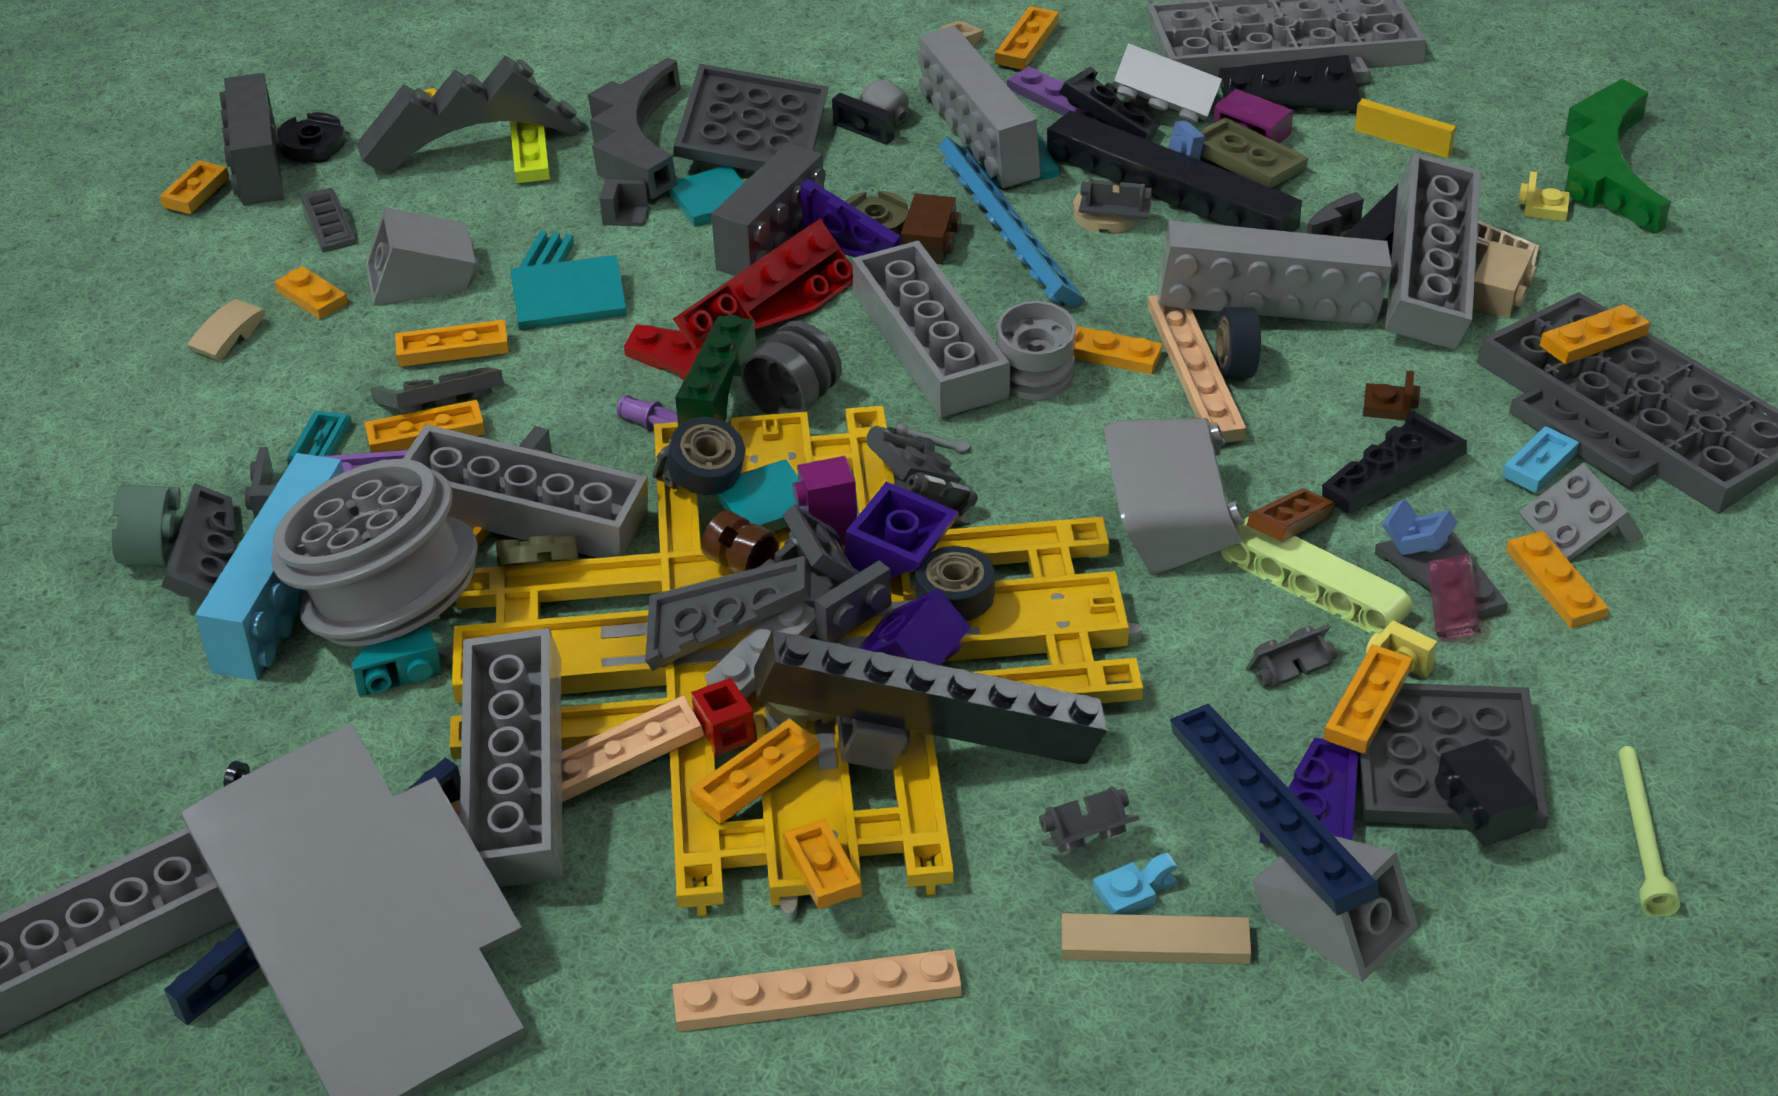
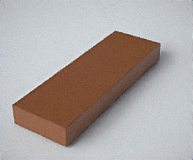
[1247,488,1336,542]

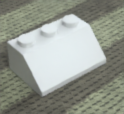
[1112,43,1222,123]

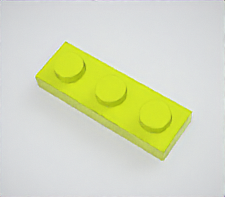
[510,121,550,183]

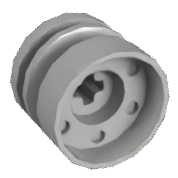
[996,301,1076,400]

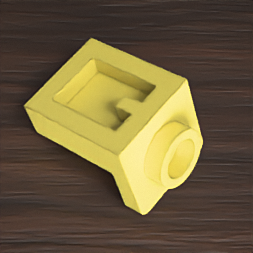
[1518,171,1570,221]
[1366,620,1438,679]

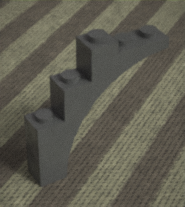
[356,55,581,175]
[588,58,681,200]

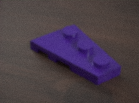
[800,178,901,258]
[1259,737,1358,844]

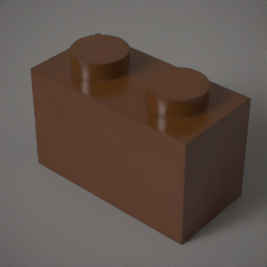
[901,193,962,265]

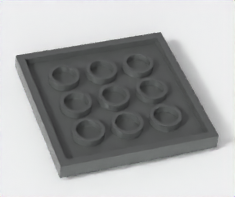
[673,64,829,172]
[1358,683,1548,829]

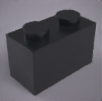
[1435,738,1538,847]

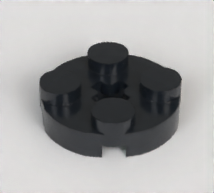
[277,112,346,163]

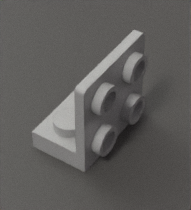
[1520,463,1643,562]

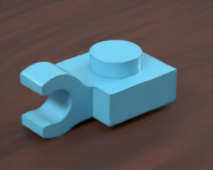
[1093,853,1177,915]

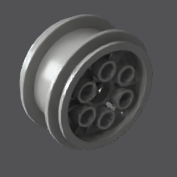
[271,459,478,646]

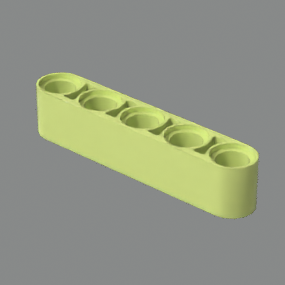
[1220,517,1413,633]

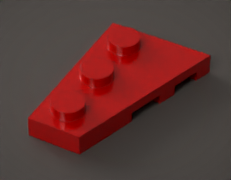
[624,324,701,380]

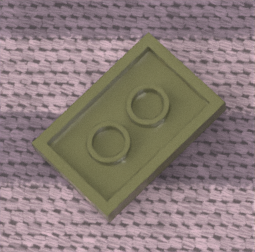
[1199,117,1309,188]

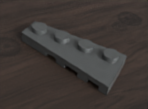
[161,483,238,603]
[645,556,811,671]

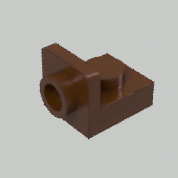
[1363,371,1421,421]

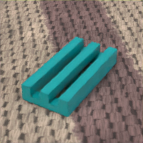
[519,231,574,267]
[287,410,352,466]

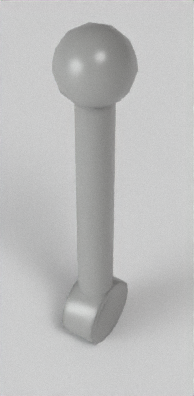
[894,423,970,455]

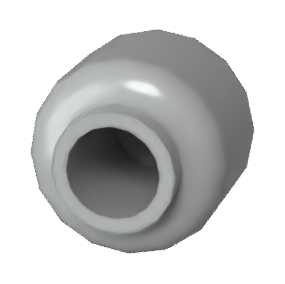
[860,79,909,126]

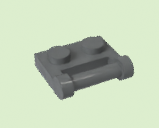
[866,426,961,486]
[782,504,860,584]

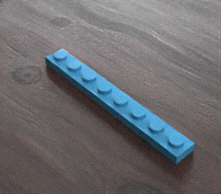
[938,137,1085,308]

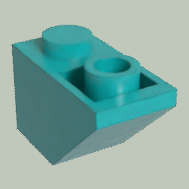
[351,622,441,697]

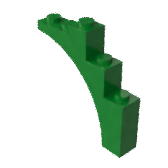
[1565,79,1671,233]

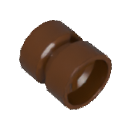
[701,510,780,573]

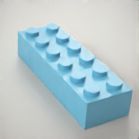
[195,453,344,681]

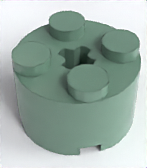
[112,485,182,566]

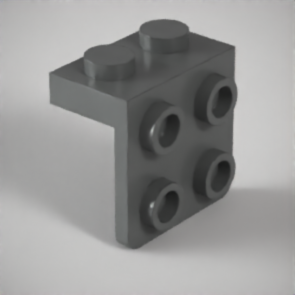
[803,560,892,643]

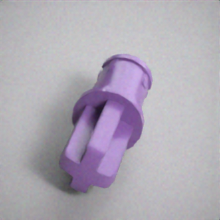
[617,394,678,431]

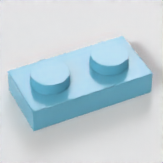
[1502,426,1579,493]

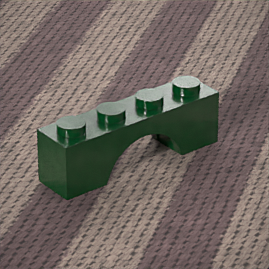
[675,315,756,426]

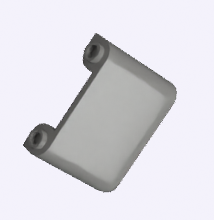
[1104,418,1245,574]

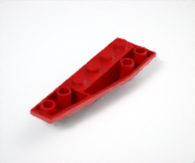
[673,218,853,350]

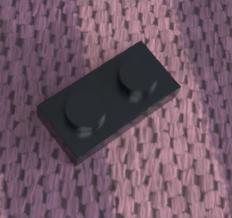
[832,93,894,145]

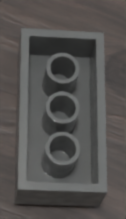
[219,73,284,206]
[711,143,826,276]

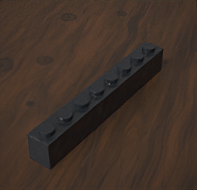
[1047,110,1302,232]
[754,630,1107,764]

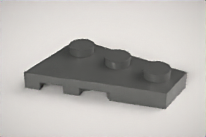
[370,367,504,413]
[1374,531,1508,623]

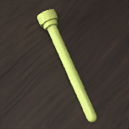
[1618,746,1680,916]

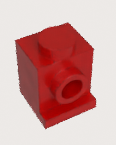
[691,678,756,756]

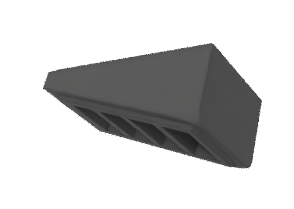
[301,188,356,253]

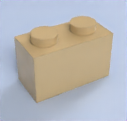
[1473,241,1537,318]

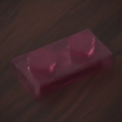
[1427,553,1481,639]

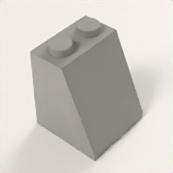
[365,207,479,305]
[1253,836,1419,982]

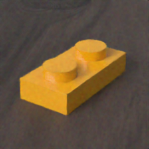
[160,160,229,214]
[274,266,348,319]
[783,818,862,910]

